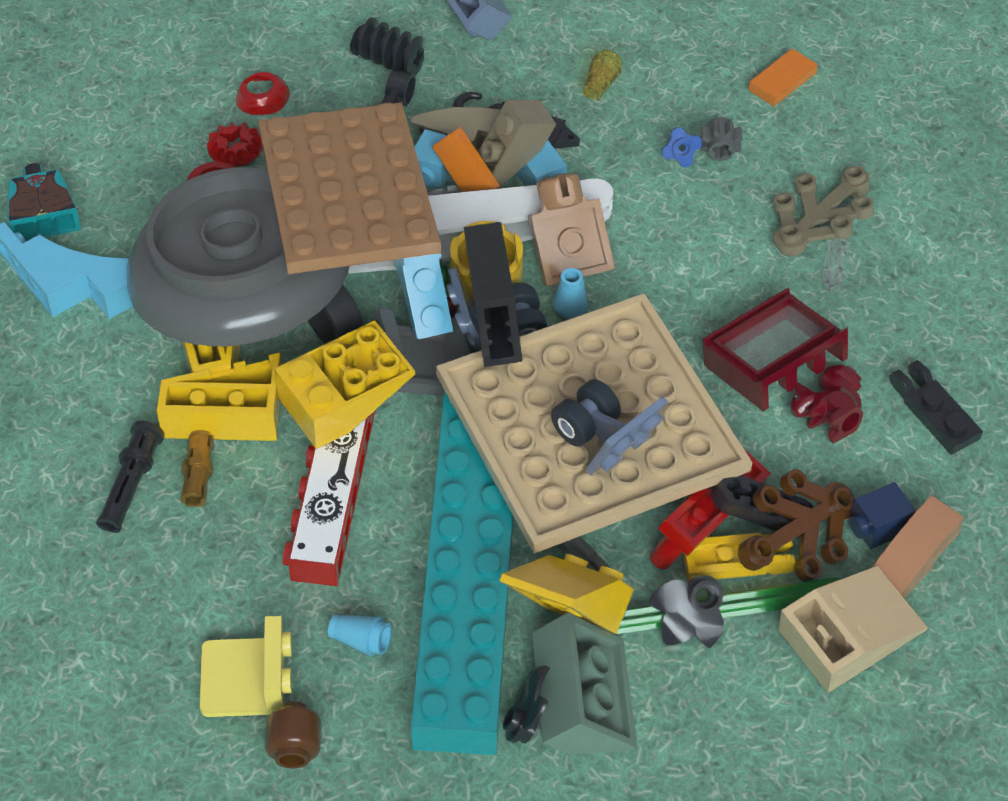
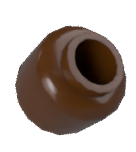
[265,702,322,769]

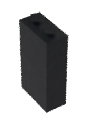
[464,222,523,367]

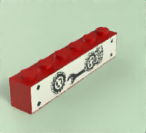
[283,410,376,587]

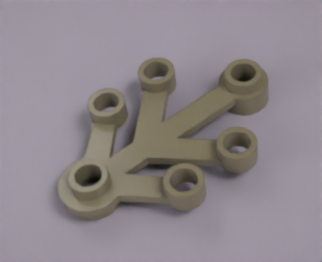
[773,166,874,256]

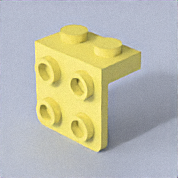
[200,616,292,717]

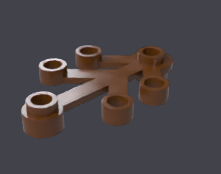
[738,469,855,582]

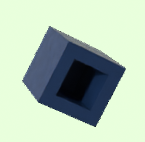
[849,482,916,550]

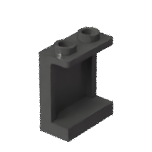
[371,308,471,396]

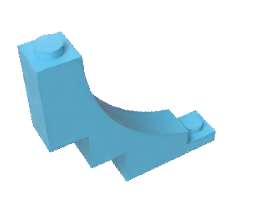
[0,222,133,319]

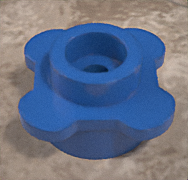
[662,127,702,167]

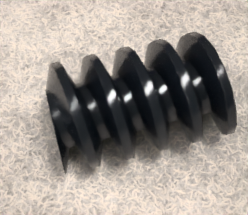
[350,17,424,76]

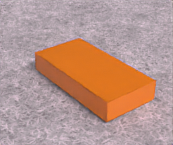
[748,48,818,107]
[432,127,500,192]

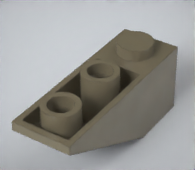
[478,99,556,189]

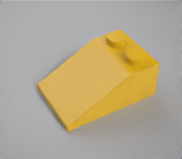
[499,554,634,634]

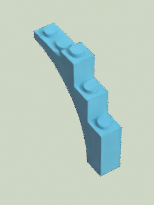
[394,254,454,339]

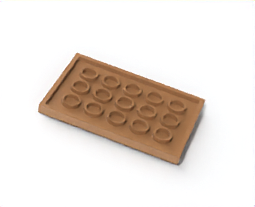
[258,102,441,274]

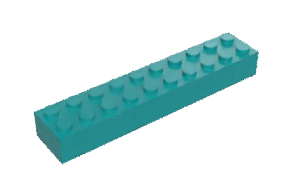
[411,390,514,755]

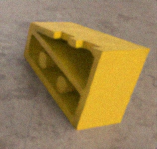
[157,353,282,441]

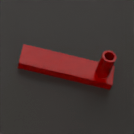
[650,449,771,570]

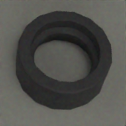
[308,285,364,344]

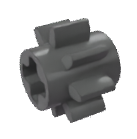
[700,117,743,161]

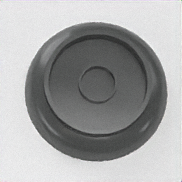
[127,167,350,346]

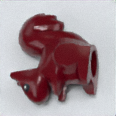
[791,364,863,443]

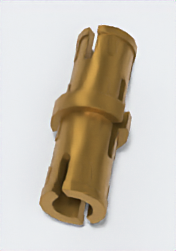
[180,430,214,507]

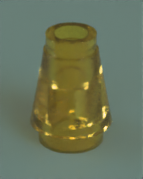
[582,50,622,101]

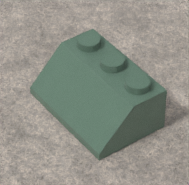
[532,612,637,755]

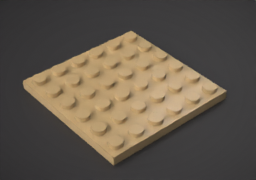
[436,293,752,553]

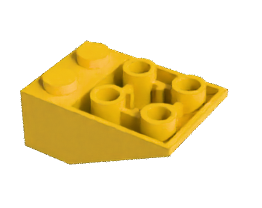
[274,320,415,449]

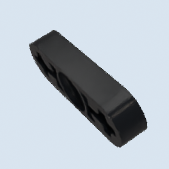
[711,475,814,538]

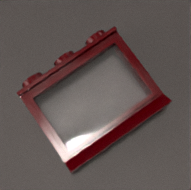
[702,288,848,411]

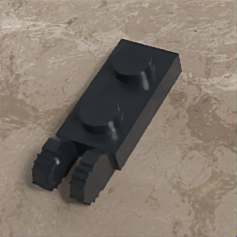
[889,360,983,455]

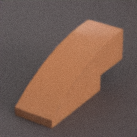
[872,495,964,598]

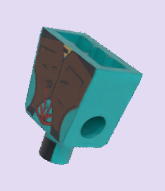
[7,163,81,241]

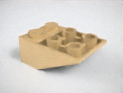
[779,566,928,693]

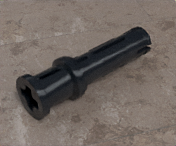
[96,421,165,533]

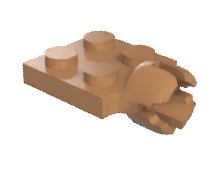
[528,173,615,286]

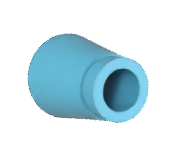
[552,268,589,319]
[328,614,392,657]

